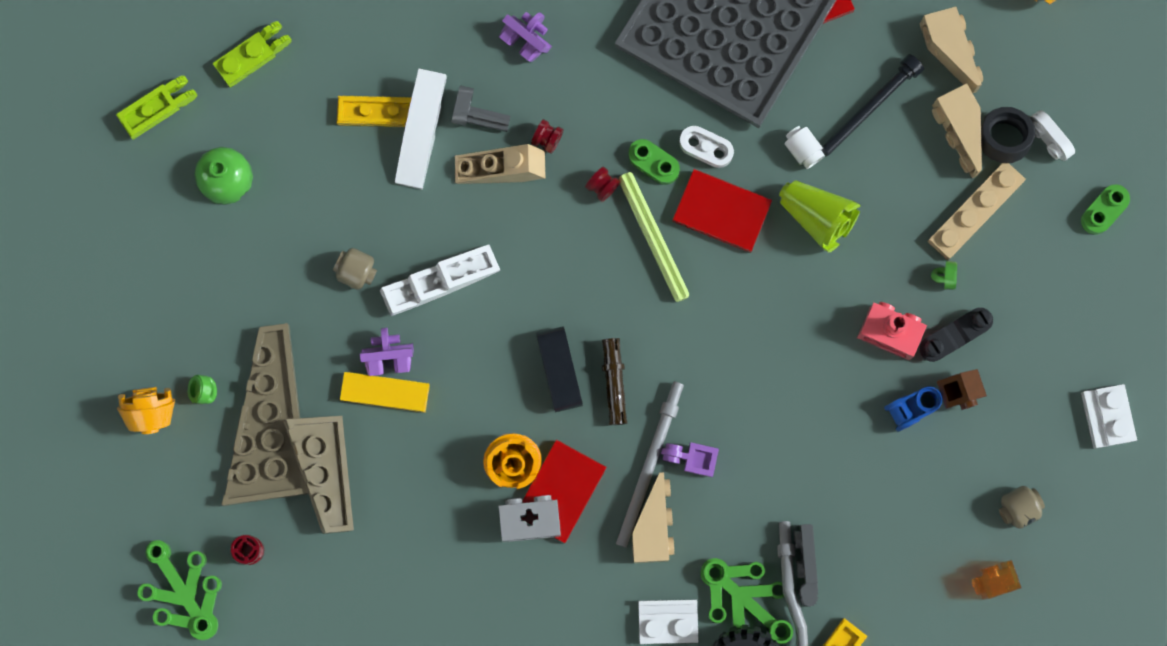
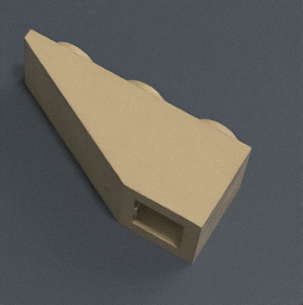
[920,7,983,94]
[932,84,982,178]
[455,144,545,184]
[632,472,674,563]

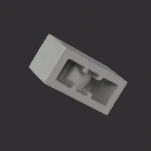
[499,495,561,543]

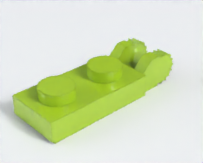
[213,21,292,87]
[116,75,197,140]

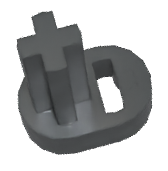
[451,85,511,132]

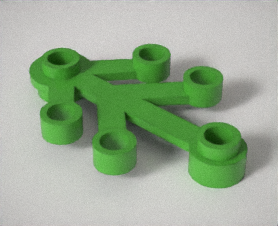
[137,540,222,640]
[700,558,793,644]

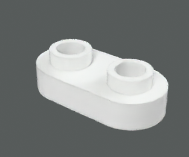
[1030,110,1075,161]
[680,126,734,168]

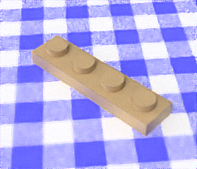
[927,163,1026,260]

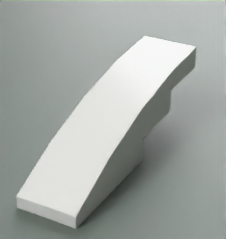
[395,69,447,190]
[380,245,500,316]

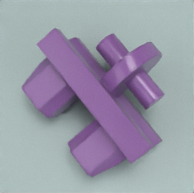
[499,12,552,62]
[360,328,414,376]

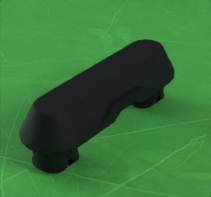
[919,307,993,362]

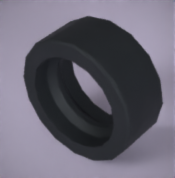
[981,107,1035,163]

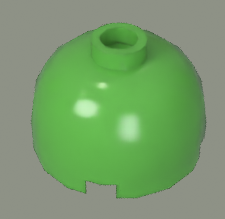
[194,147,253,205]

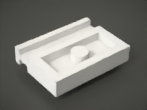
[1081,384,1137,449]
[638,600,698,644]

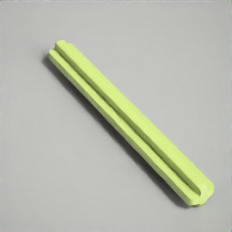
[619,172,689,302]

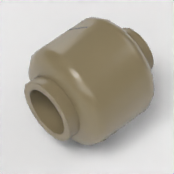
[333,248,377,290]
[999,486,1045,529]

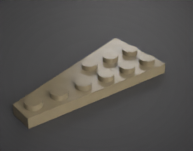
[222,323,308,506]

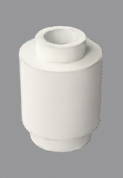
[784,126,825,169]

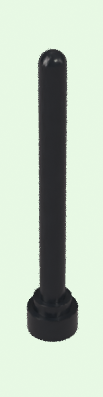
[821,54,924,157]

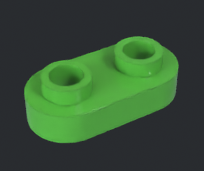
[628,139,680,185]
[1081,184,1130,235]

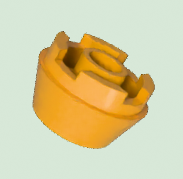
[117,387,175,434]
[483,433,541,489]

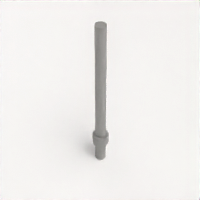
[616,381,684,548]

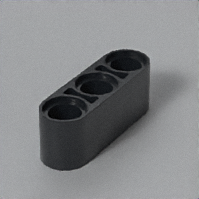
[536,326,583,413]

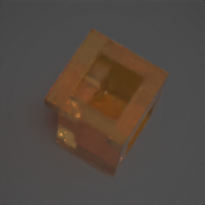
[972,560,1021,600]

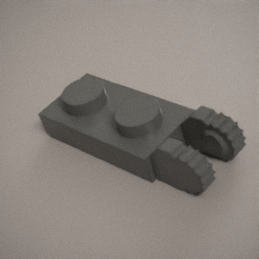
[794,524,819,607]

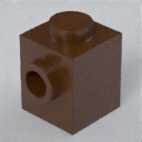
[937,369,987,410]

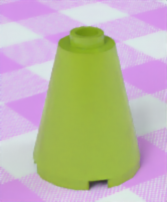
[779,180,861,252]

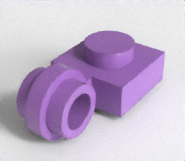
[661,442,719,477]

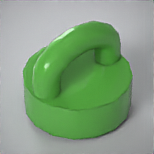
[931,261,958,290]
[187,375,217,404]

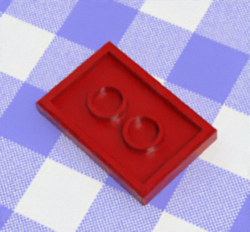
[672,169,772,253]
[521,440,607,544]

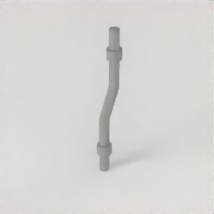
[777,521,808,646]

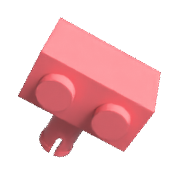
[857,302,927,361]

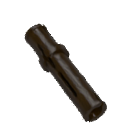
[602,338,628,426]

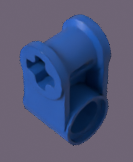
[884,387,942,433]

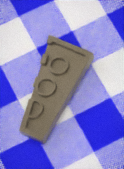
[283,416,354,534]

